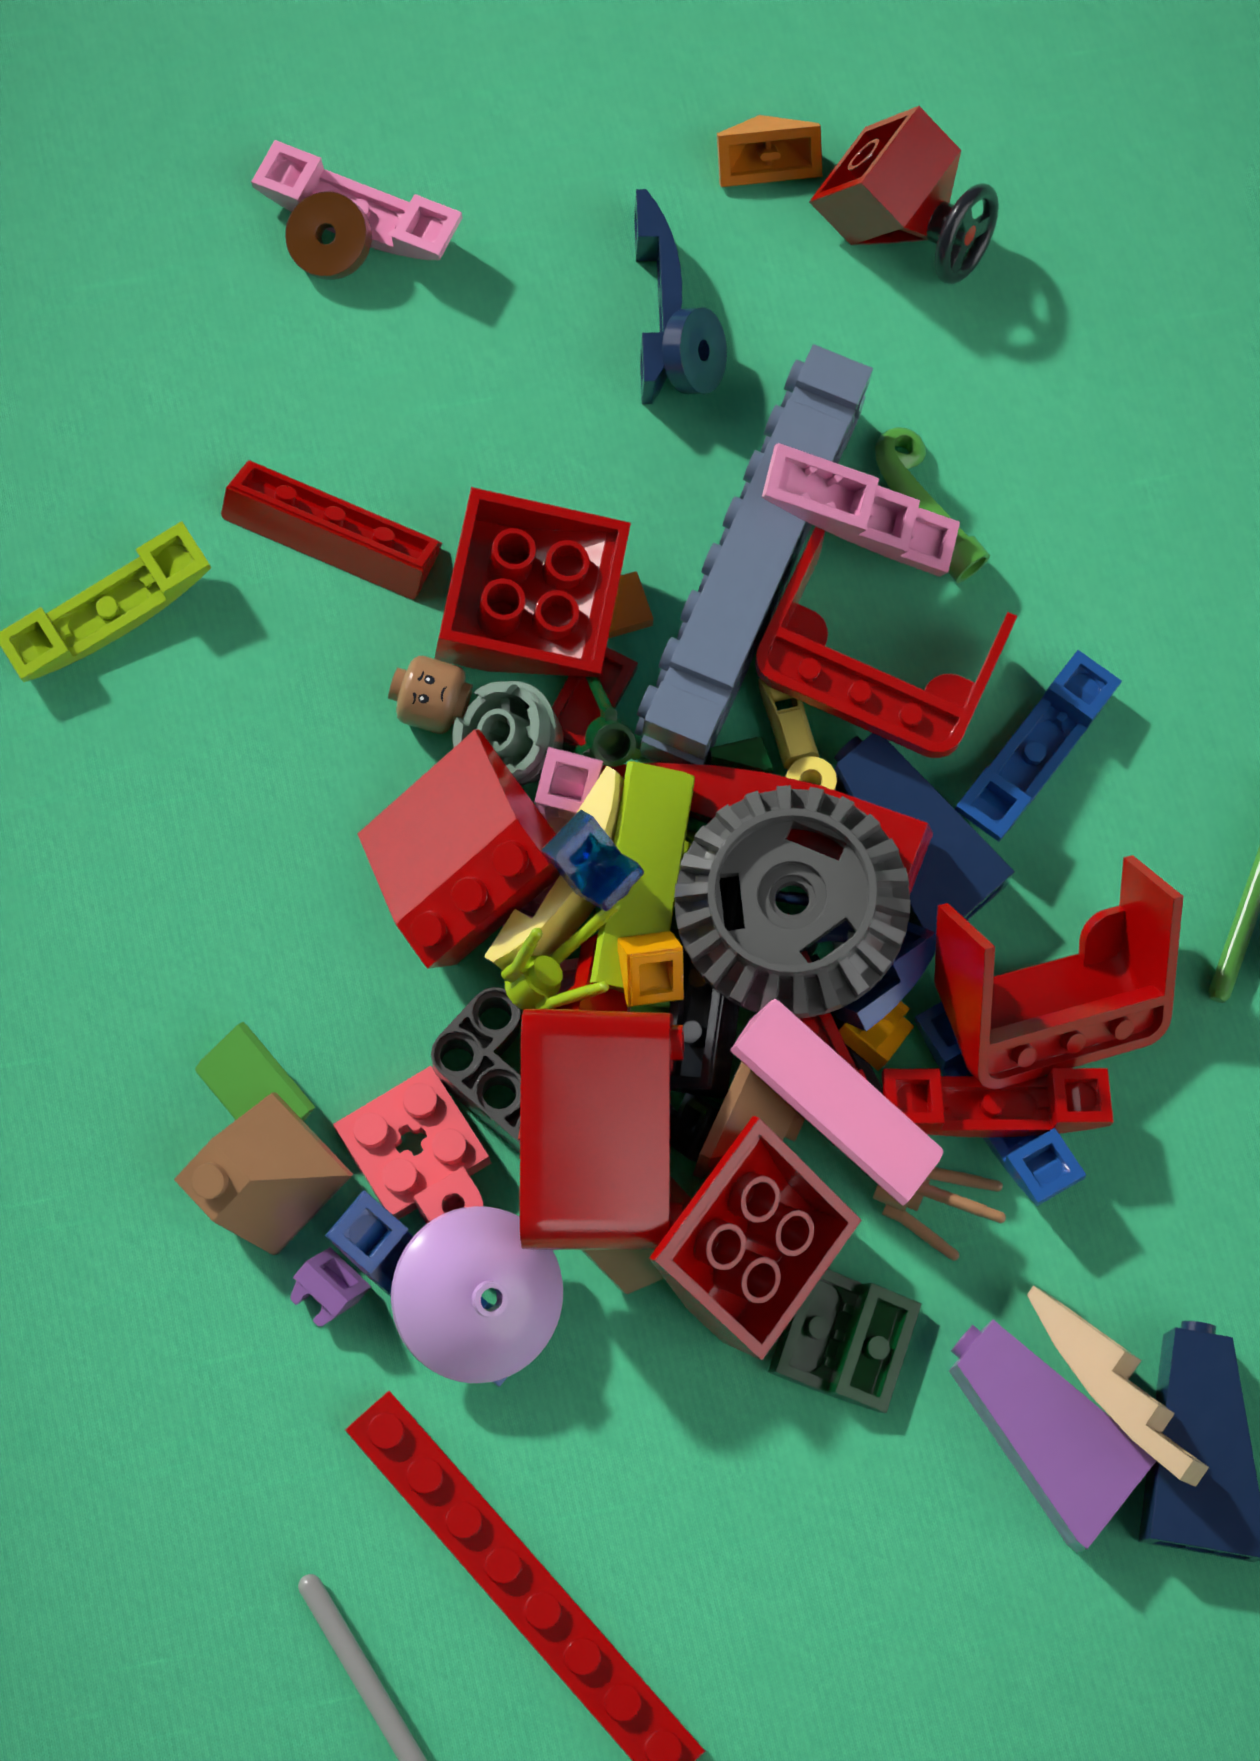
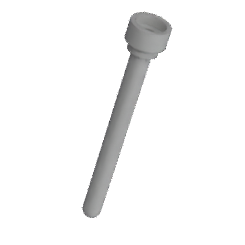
[298,1574,427,1761]

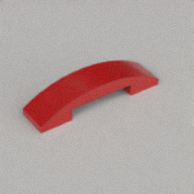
[882,1068,1114,1137]

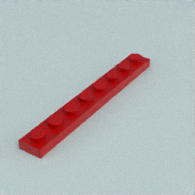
[345,1391,705,1761]

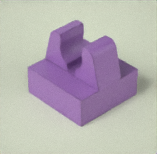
[290,1247,372,1326]

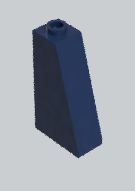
[834,733,1015,932]
[1138,1321,1260,1562]

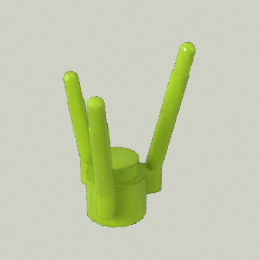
[501,900,621,1010]

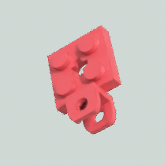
[333,1066,491,1224]

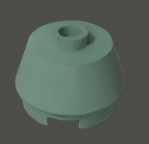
[453,681,564,786]

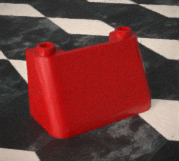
[519,1009,684,1250]

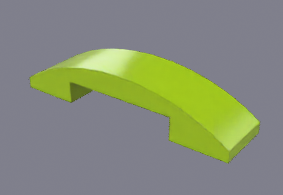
[0,521,212,682]

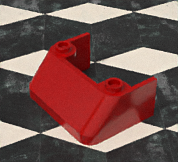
[755,527,1018,758]
[934,855,1184,1089]

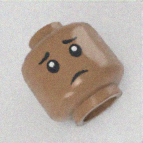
[388,655,473,734]

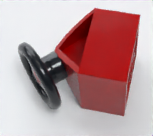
[809,106,999,284]

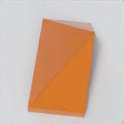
[717,115,823,187]

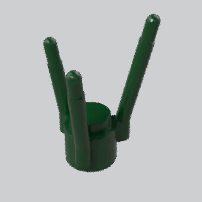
[562,677,641,767]

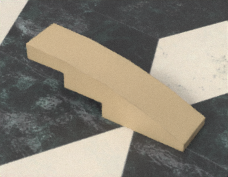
[1027,1286,1209,1487]

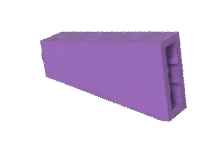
[949,1320,1156,1553]

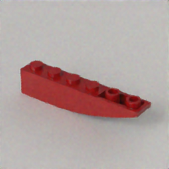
[601,763,933,894]

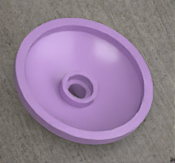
[391,1206,563,1383]

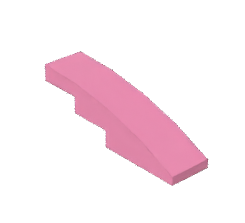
[762,443,960,577]

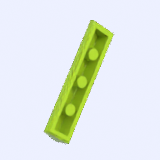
[590,761,695,993]

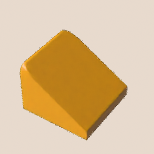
[618,931,684,1007]

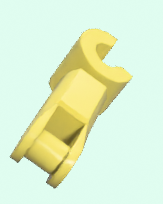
[758,678,837,790]

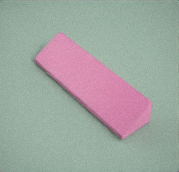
[730,999,944,1206]

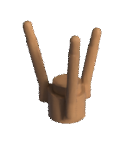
[873,1167,1006,1261]

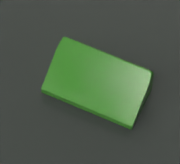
[195,1021,315,1121]

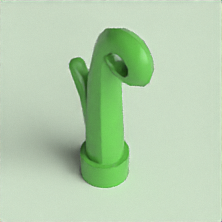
[875,427,990,583]

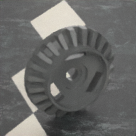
[674,785,911,1018]

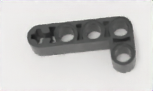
[431,987,521,1154]

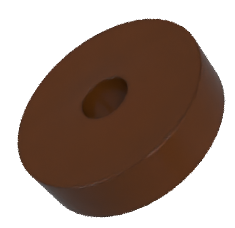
[285,192,372,280]

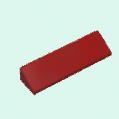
[221,460,442,599]

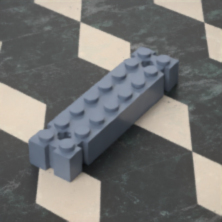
[635,344,873,765]

